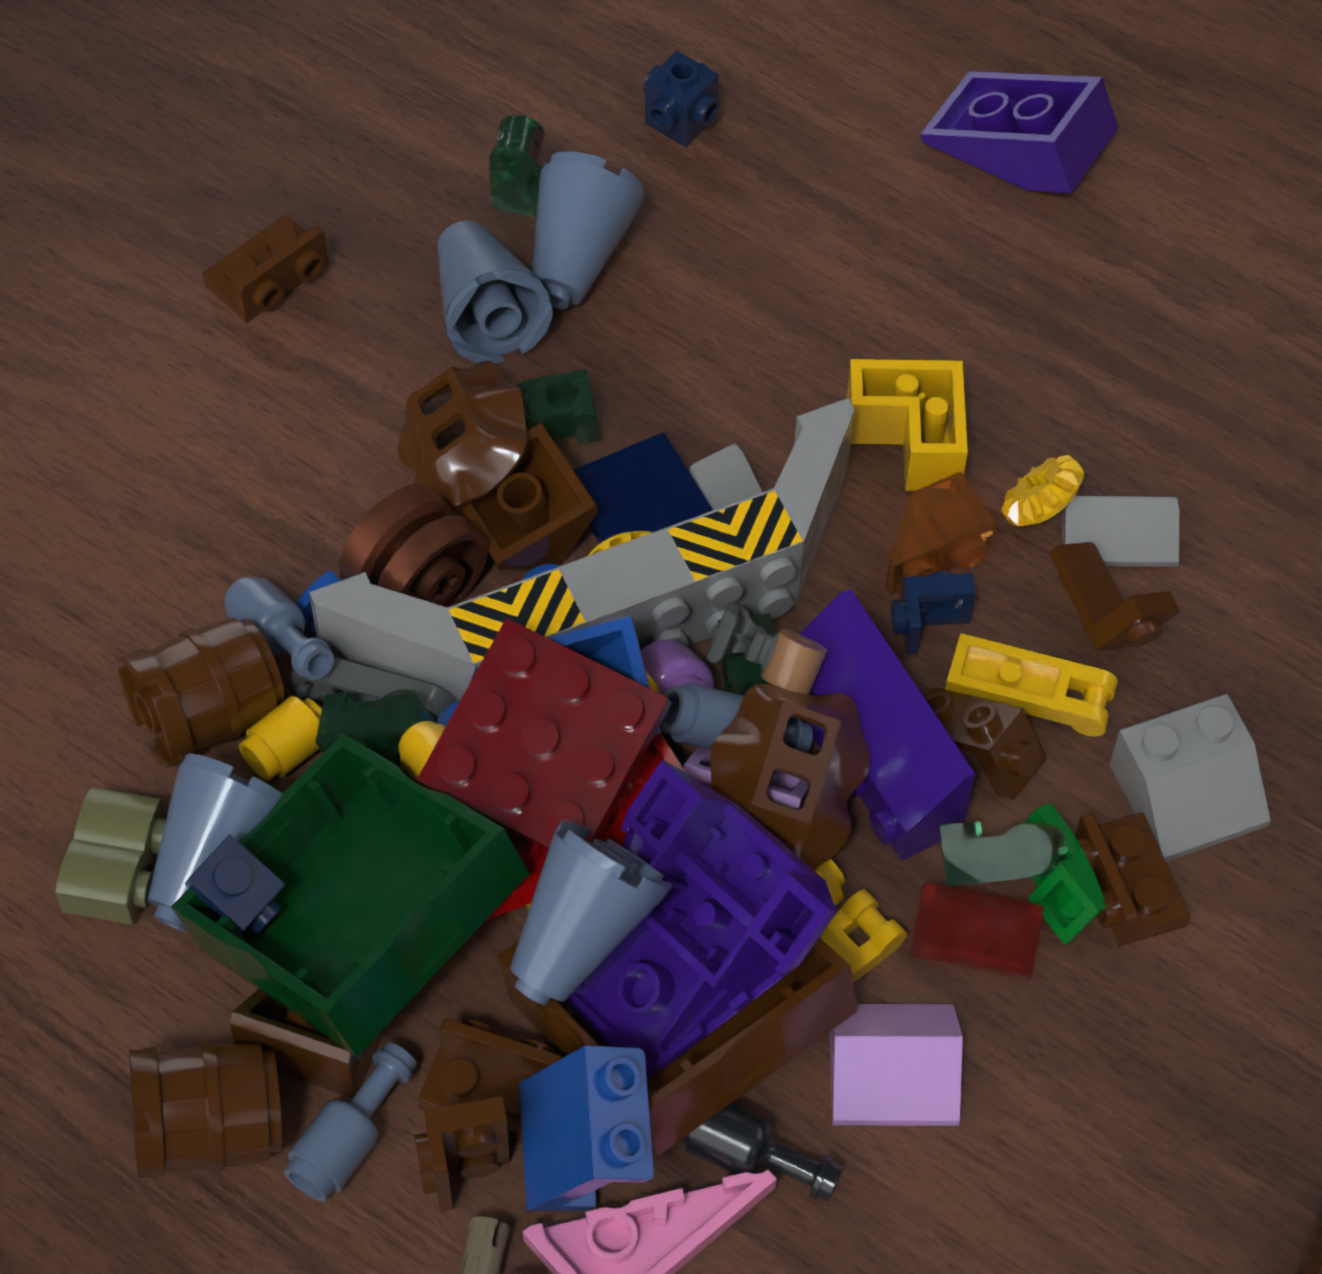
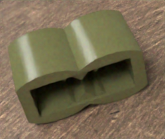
[55,787,167,925]

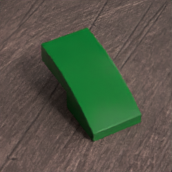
[1004,802,1106,945]

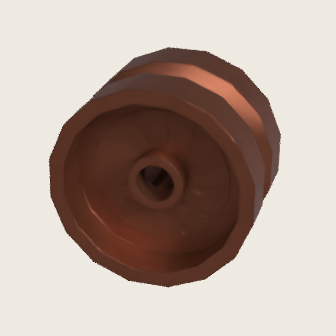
[339,483,488,607]

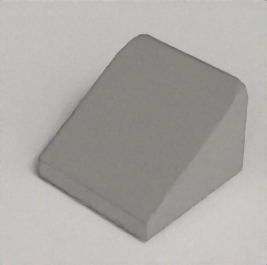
[689,443,762,513]

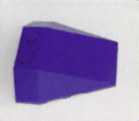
[565,760,837,1079]

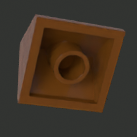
[460,423,599,570]
[230,989,388,1098]

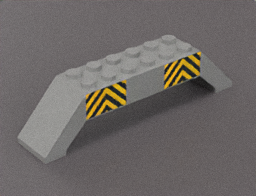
[309,398,855,702]

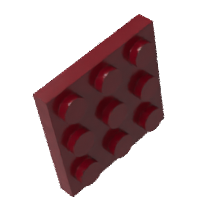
[417,618,671,850]

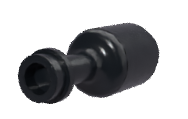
[679,1102,844,1202]

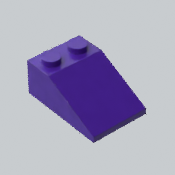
[920,71,1118,193]

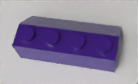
[800,588,975,861]

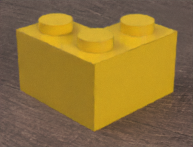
[846,359,968,492]

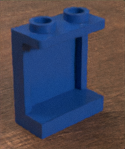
[519,1046,654,1212]

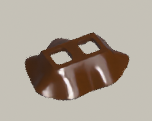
[397,361,528,510]
[710,684,871,870]

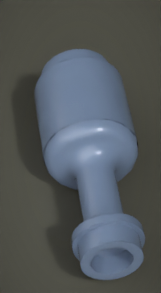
[224,577,334,680]
[660,683,813,753]
[284,1042,417,1202]

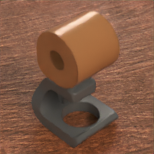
[706,603,828,695]

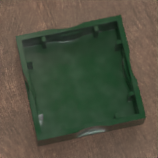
[171,733,530,1057]

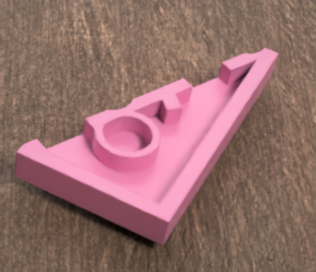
[523,1170,777,1274]

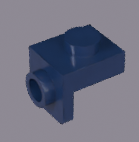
[891,571,976,655]
[184,834,286,935]

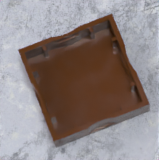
[497,937,858,1157]

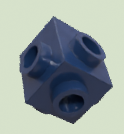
[643,50,720,147]

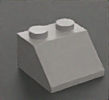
[1109,694,1271,862]

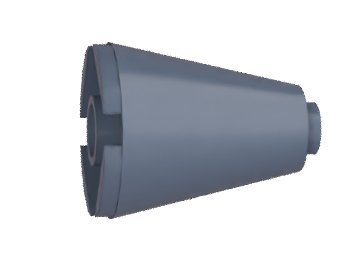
[531,151,646,310]
[437,220,553,364]
[147,753,283,932]
[510,819,672,1005]

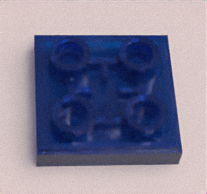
[573,432,713,544]

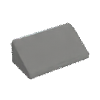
[1061,496,1180,567]

